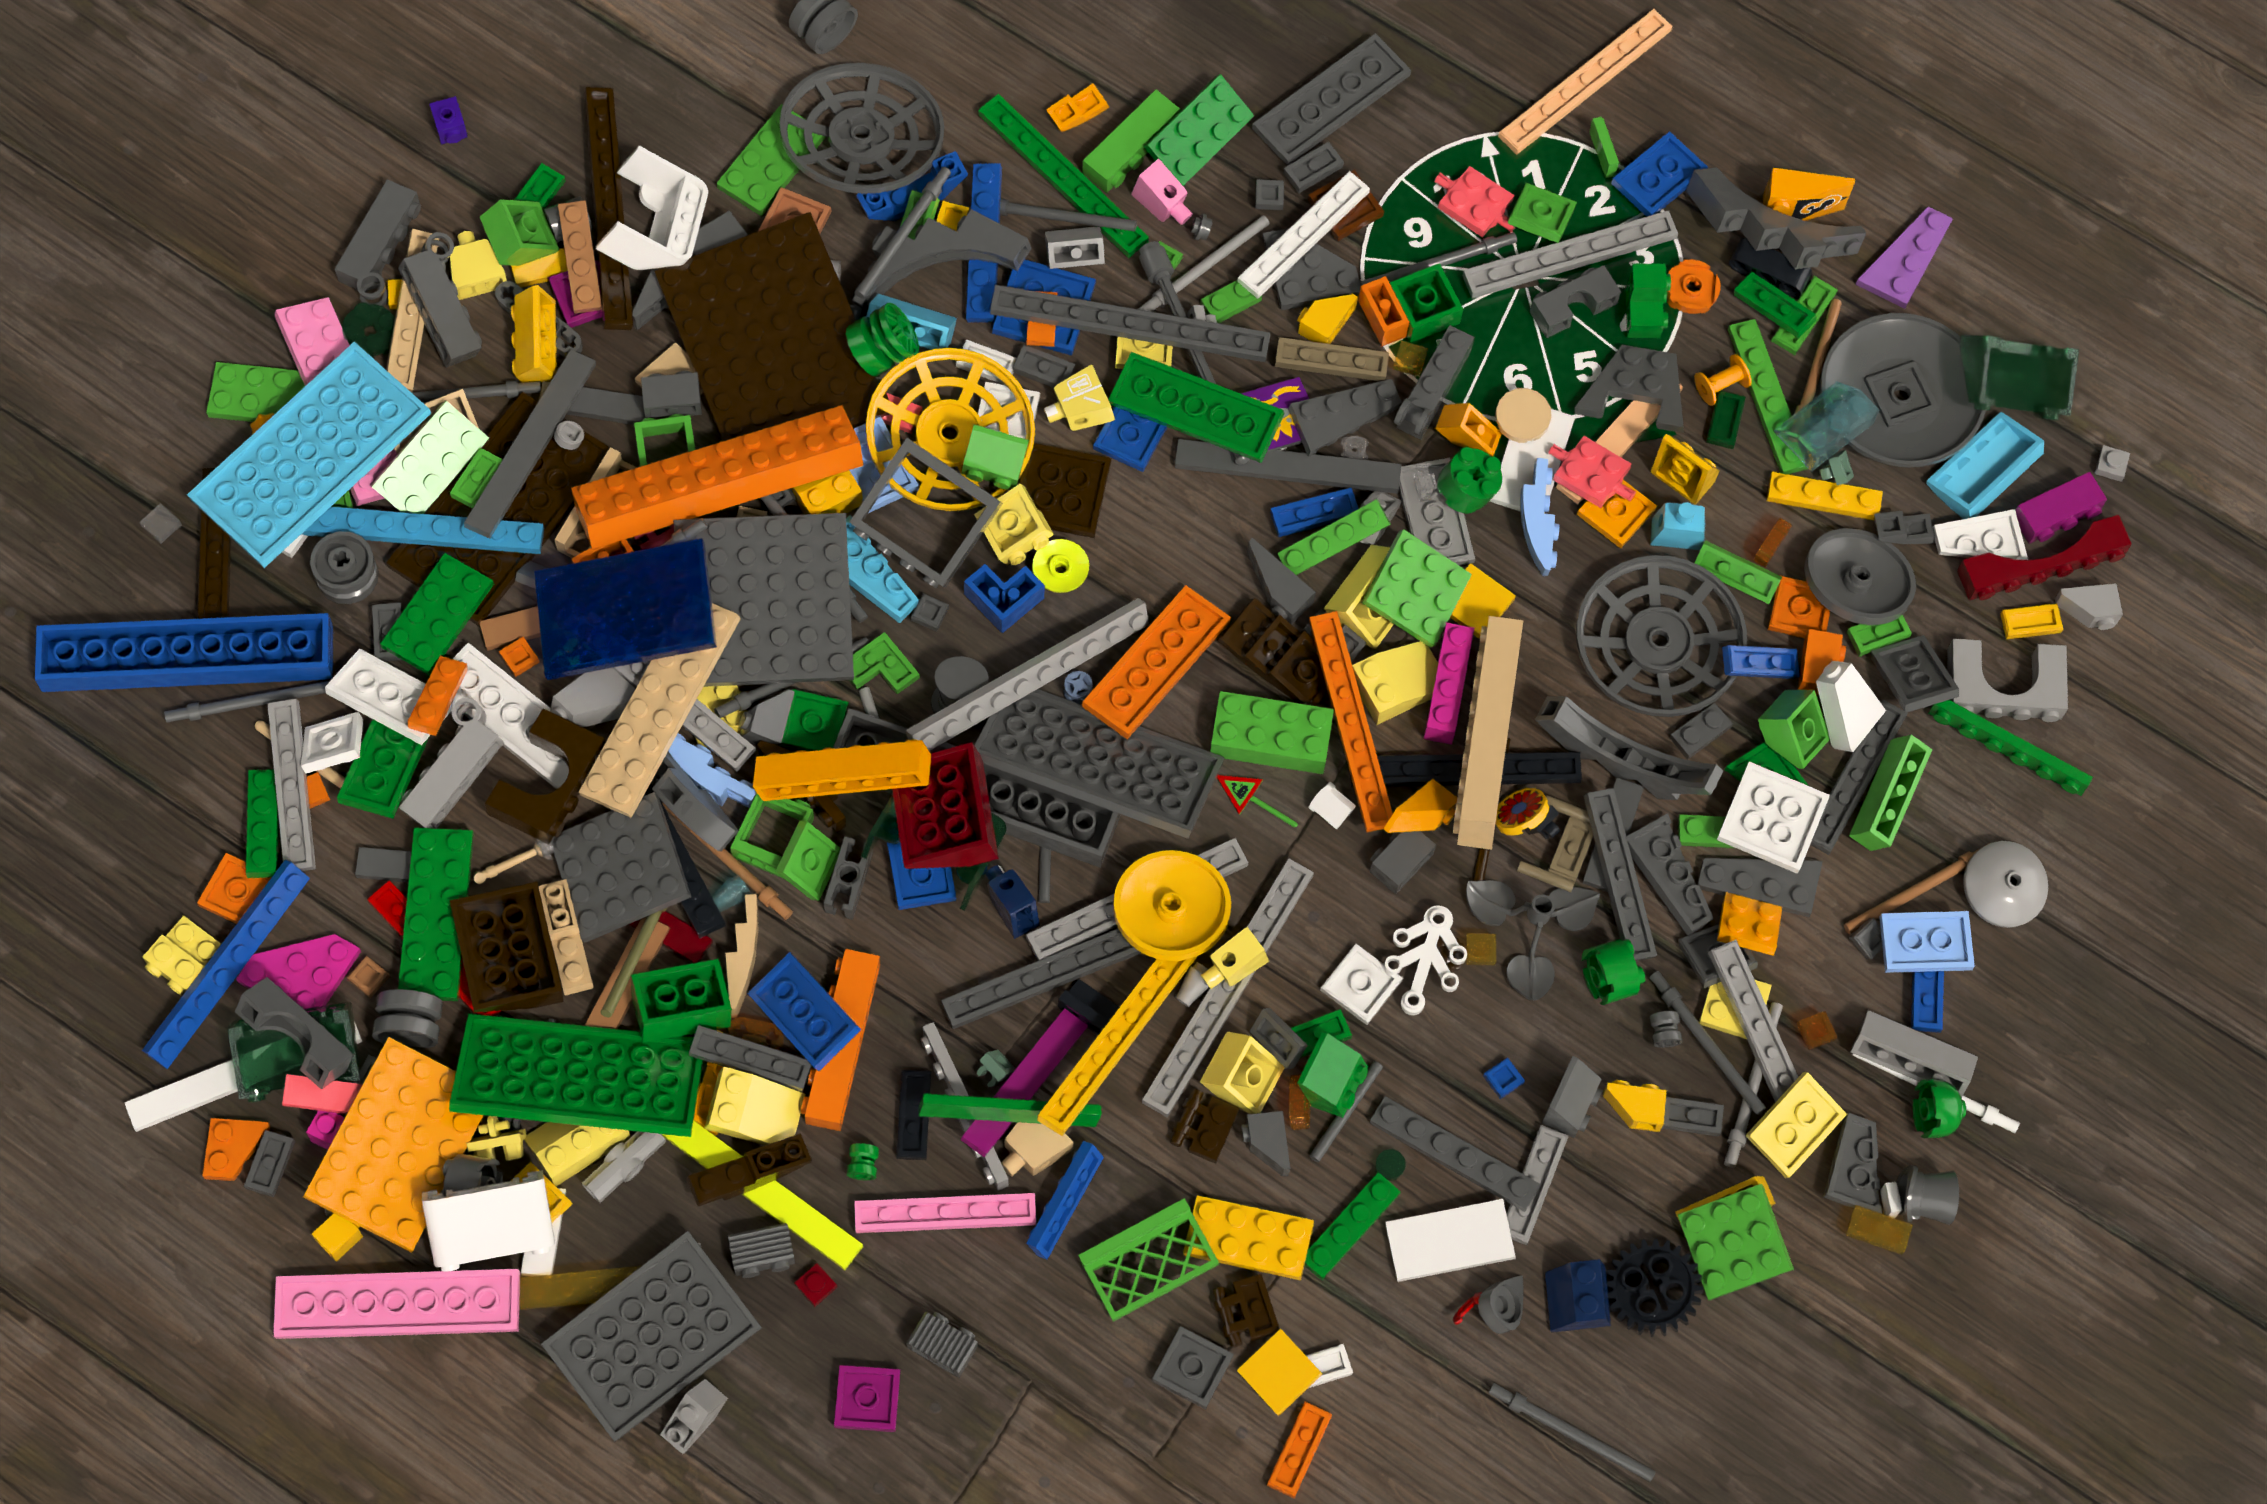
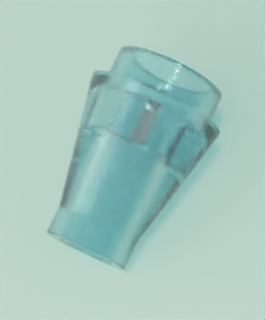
[712,874,752,912]

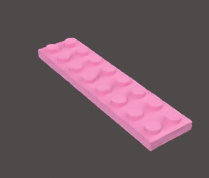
[274,297,397,506]
[274,1269,520,1339]

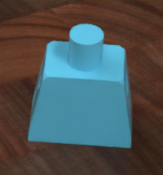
[1650,502,1705,550]

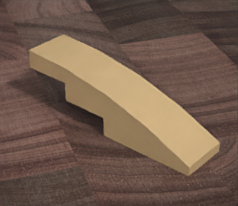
[726,894,758,1018]

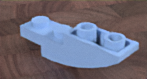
[1520,458,1559,576]
[668,733,757,808]

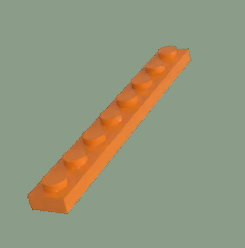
[1309,611,1393,833]

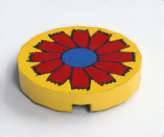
[1495,788,1549,835]

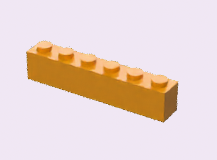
[753,739,931,801]

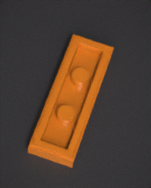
[1267,1402,1332,1498]

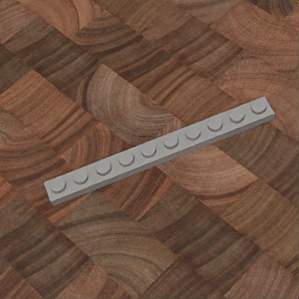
[906,598,1149,751]
[1142,859,1314,1118]

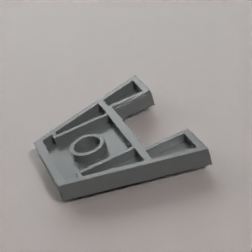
[1574,345,1684,433]

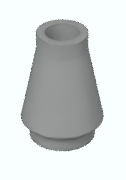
[1175,962,1209,1007]

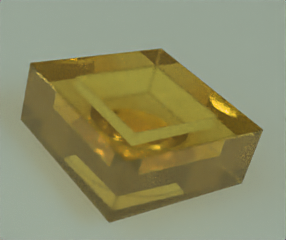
[1393,341,1428,377]
[1466,933,1496,965]

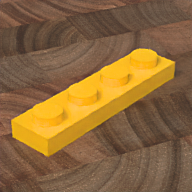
[1767,472,1883,520]

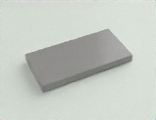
[1399,458,1475,565]

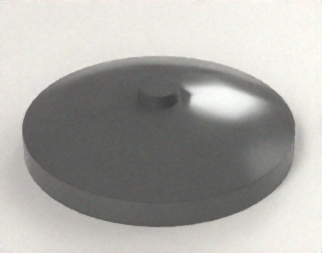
[1804,528,1916,625]

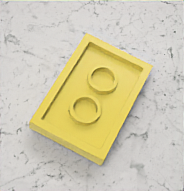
[1745,1072,1847,1178]

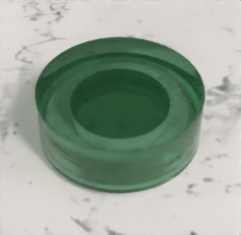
[1375,1149,1406,1181]

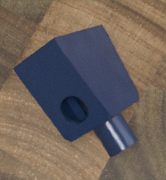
[986,865,1040,939]

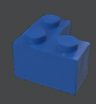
[964,564,1045,633]

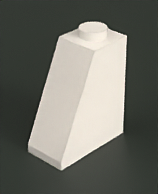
[1816,661,1886,752]

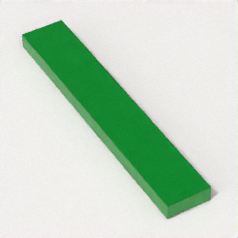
[919,1093,1102,1127]

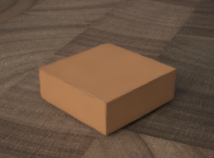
[347,956,390,998]

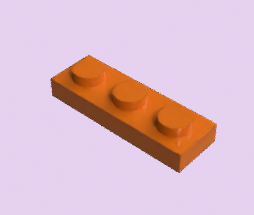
[408,656,468,736]

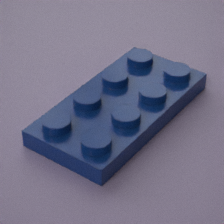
[748,952,862,1071]

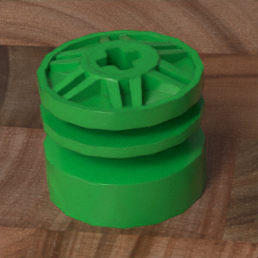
[846,303,919,377]

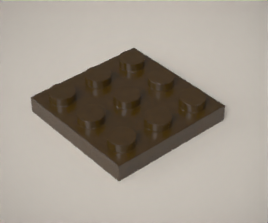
[1019,443,1112,538]

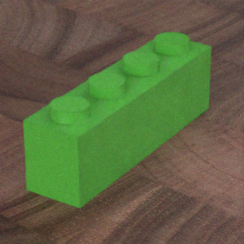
[1082,90,1180,193]
[1849,734,1932,851]

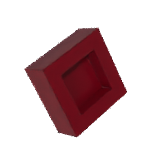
[794,1263,837,1307]

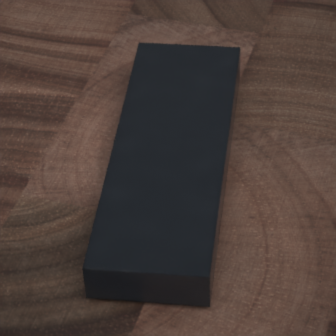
[896,1070,931,1160]

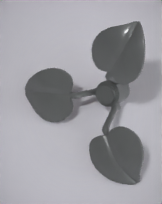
[1466,880,1600,1001]

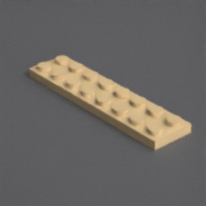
[579,593,741,818]

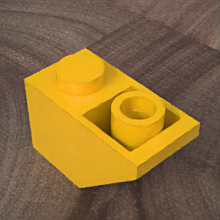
[1603,1080,1666,1132]

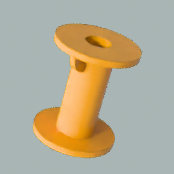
[1694,354,1752,406]

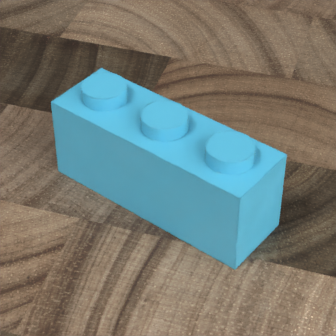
[867,294,957,350]

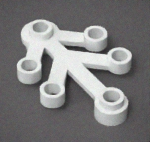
[1384,906,1467,1015]

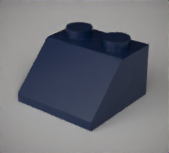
[1545,1259,1611,1332]

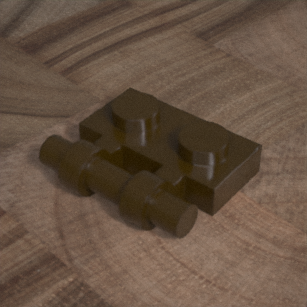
[1170,1089,1239,1164]
[1213,1274,1280,1348]

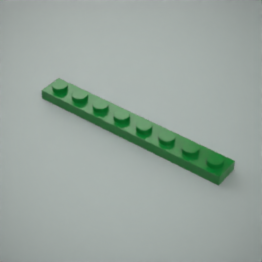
[978,94,1149,258]

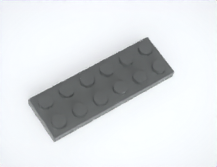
[1252,33,1411,166]

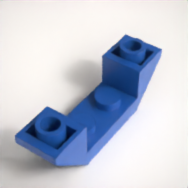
[856,151,968,221]

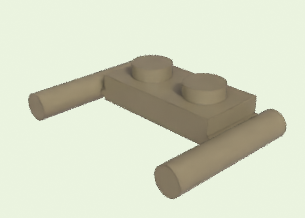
[1517,795,1594,893]

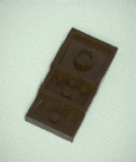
[1218,598,1328,706]

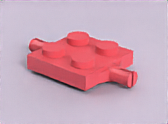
[1434,166,1515,238]
[1548,436,1636,508]

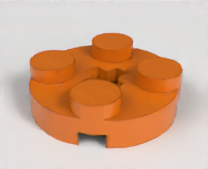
[1667,259,1721,314]

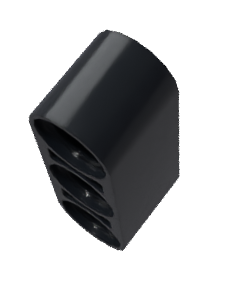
[1729,238,1812,298]

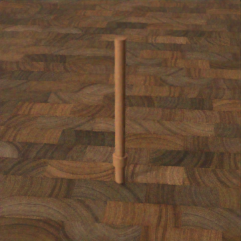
[1791,299,1842,440]
[662,803,793,920]
[1844,843,1990,934]

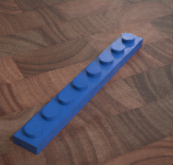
[142,860,310,1069]

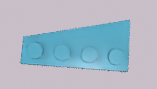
[846,515,919,624]

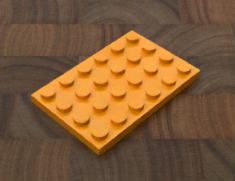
[303,1037,484,1252]

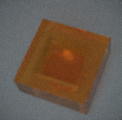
[1797,1011,1837,1050]

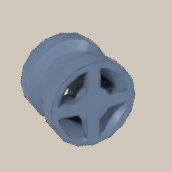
[1064,671,1093,705]

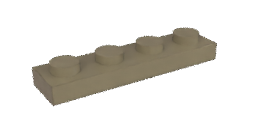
[1275,337,1389,381]

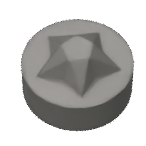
[554,421,584,450]

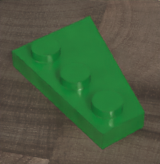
[1725,742,1810,787]

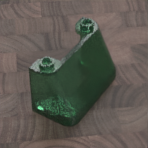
[1959,335,2079,420]
[227,1002,361,1102]

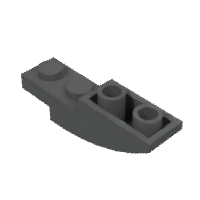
[652,752,739,851]

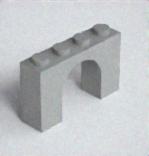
[1947,639,2068,722]

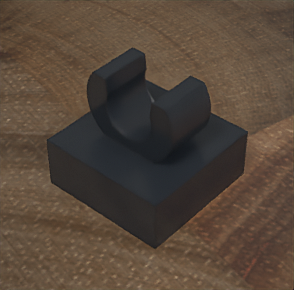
[1524,805,1560,839]

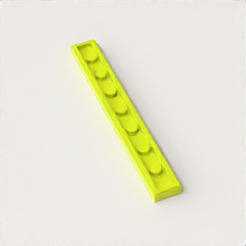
[662,1121,863,1270]

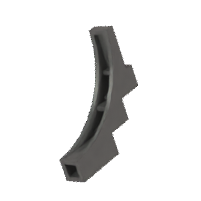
[1686,167,1867,269]
[852,209,1032,314]
[1535,696,1723,800]

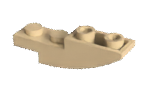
[538,879,594,996]

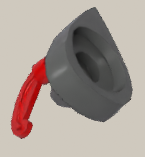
[1453,1276,1524,1334]

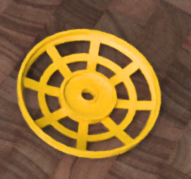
[866,348,1035,511]

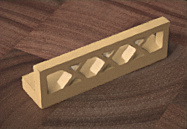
[554,447,637,558]

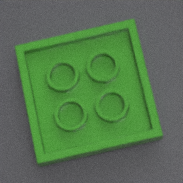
[1362,529,1472,648]
[1678,1184,1794,1300]

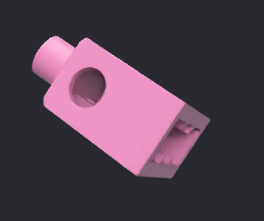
[1131,159,1193,225]

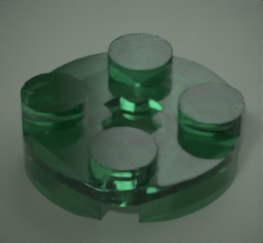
[342,303,395,359]

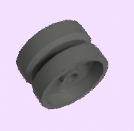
[789,0,858,54]
[310,531,379,604]
[372,989,443,1049]

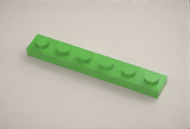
[1728,319,1810,474]

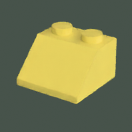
[1200,1032,1285,1114]

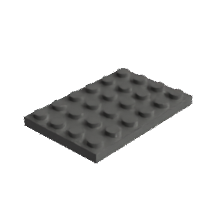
[541,1231,762,1442]

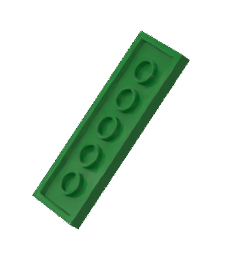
[1108,352,1284,463]
[398,828,474,1001]

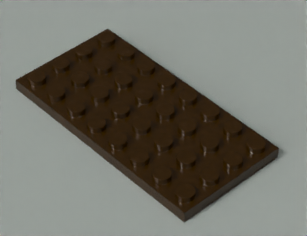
[386,392,610,627]

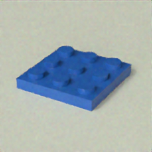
[992,260,1096,356]

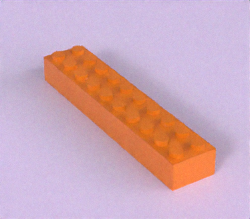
[571,405,863,550]

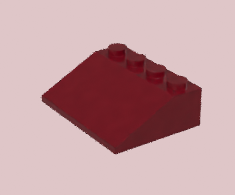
[892,742,999,869]

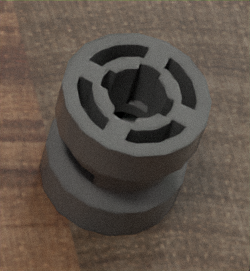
[1649,1011,1683,1048]

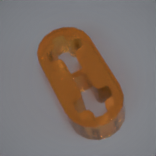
[1753,517,1792,568]
[728,1017,784,1050]
[1289,1074,1310,1130]

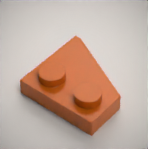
[202,1118,270,1181]

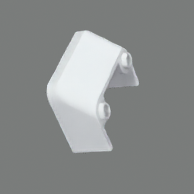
[596,146,708,270]

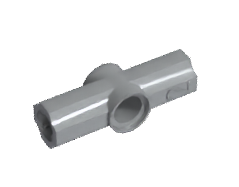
[582,1131,666,1203]

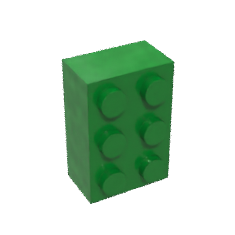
[631,959,732,1043]

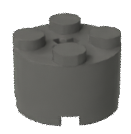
[440,1154,503,1196]

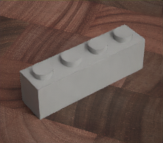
[1851,1010,1978,1097]

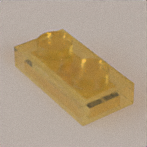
[1846,1205,1913,1255]

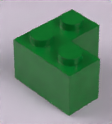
[1625,263,1671,338]

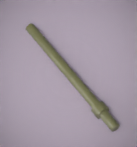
[601,908,667,1018]

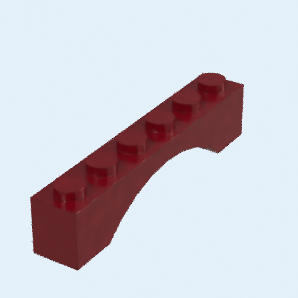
[1957,515,2132,601]

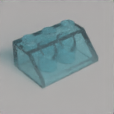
[1774,381,1879,472]

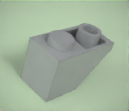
[660,1379,728,1454]

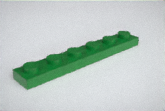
[1928,700,2093,796]

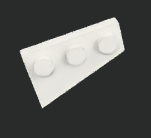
[1932,509,2028,560]

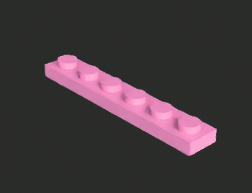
[855,1193,1036,1233]

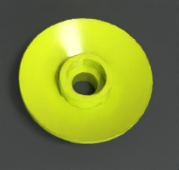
[1032,539,1089,593]

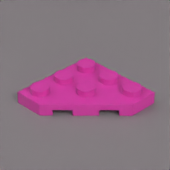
[236,934,361,1020]

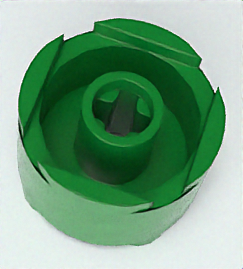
[1437,447,1502,514]
[1582,939,1645,1005]

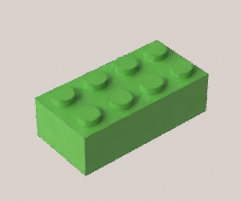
[1210,691,1334,774]

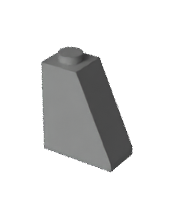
[550,659,635,727]

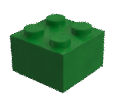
[1390,263,1463,343]

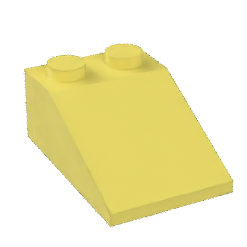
[1352,641,1438,725]
[704,1067,806,1145]

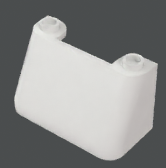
[422,1170,555,1272]

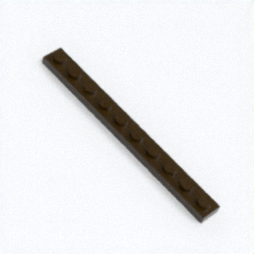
[585,87,633,330]

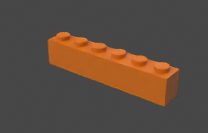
[801,949,881,1131]

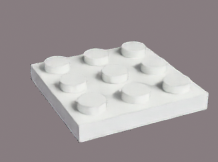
[1717,762,1830,874]

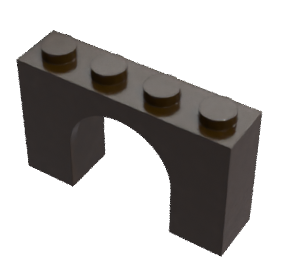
[485,709,605,845]

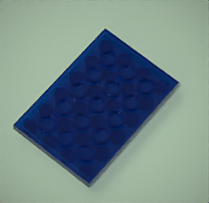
[534,538,717,680]

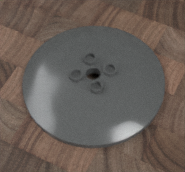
[1820,313,1988,467]

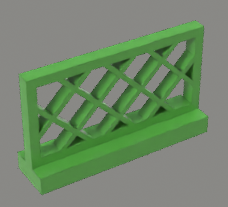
[1078,1198,1220,1322]

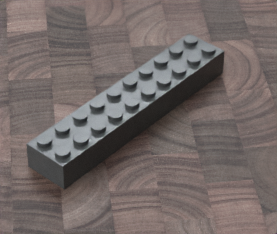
[833,708,1121,868]

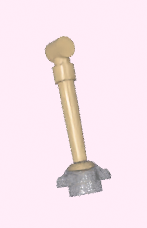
[473,839,555,884]

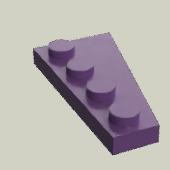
[1855,207,1953,309]

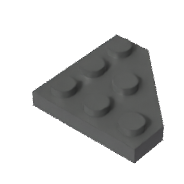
[1262,228,1361,311]

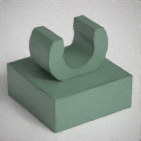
[1819,450,1854,486]
[977,1050,1016,1087]

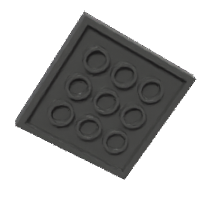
[551,792,692,943]

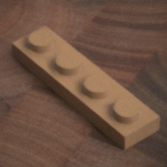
[558,200,602,314]

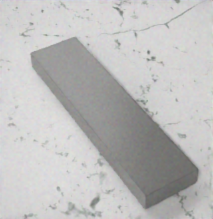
[1506,1125,1568,1245]

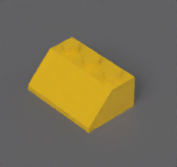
[511,285,557,383]

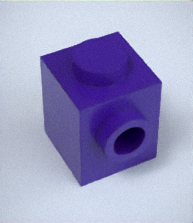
[429,96,468,145]

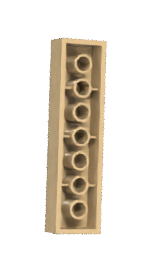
[1453,616,1523,850]

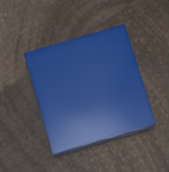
[1483,1057,1525,1100]

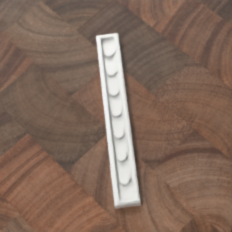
[124,1013,363,1132]

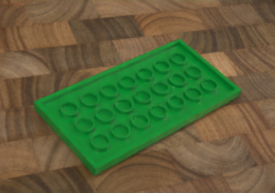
[449,1014,703,1137]

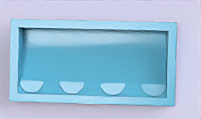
[1927,412,2044,519]

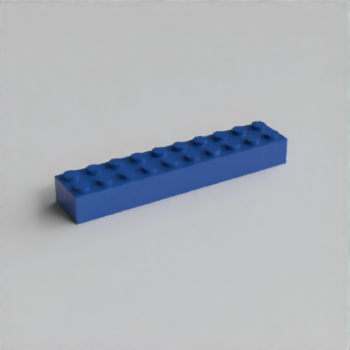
[35,613,333,692]

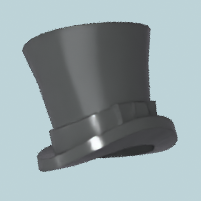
[931,656,989,713]
[1896,1165,1959,1225]

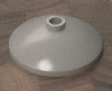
[1964,841,2048,928]

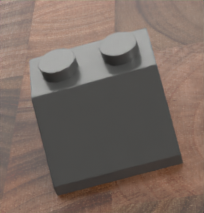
[1542,1056,1603,1138]

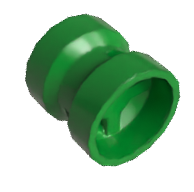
[847,1143,879,1180]

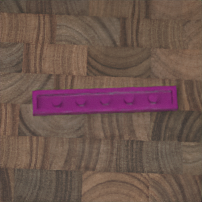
[961,1008,1088,1158]

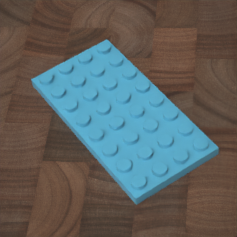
[187,342,432,568]

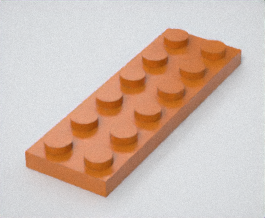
[1082,585,1231,740]

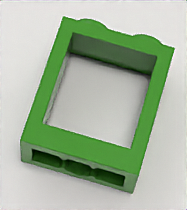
[634,414,695,467]
[730,794,814,879]

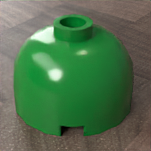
[1912,1079,1967,1139]

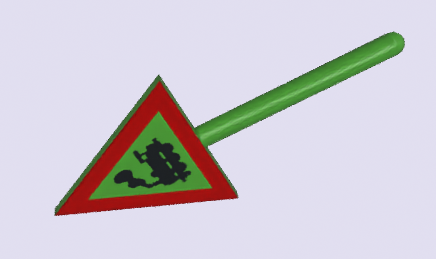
[1217,775,1298,827]

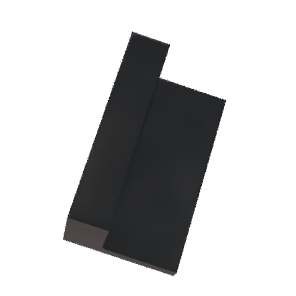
[1058,979,1120,1035]

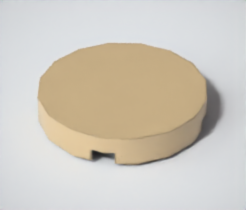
[1495,388,1552,443]

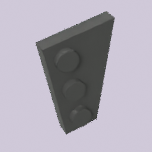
[1823,1113,1882,1217]

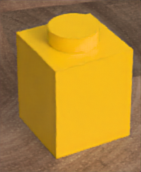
[312,1213,363,1262]

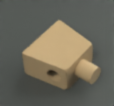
[1001,1122,1073,1177]

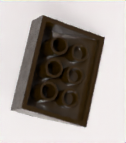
[450,882,564,1012]

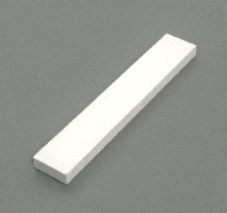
[1238,171,1370,299]

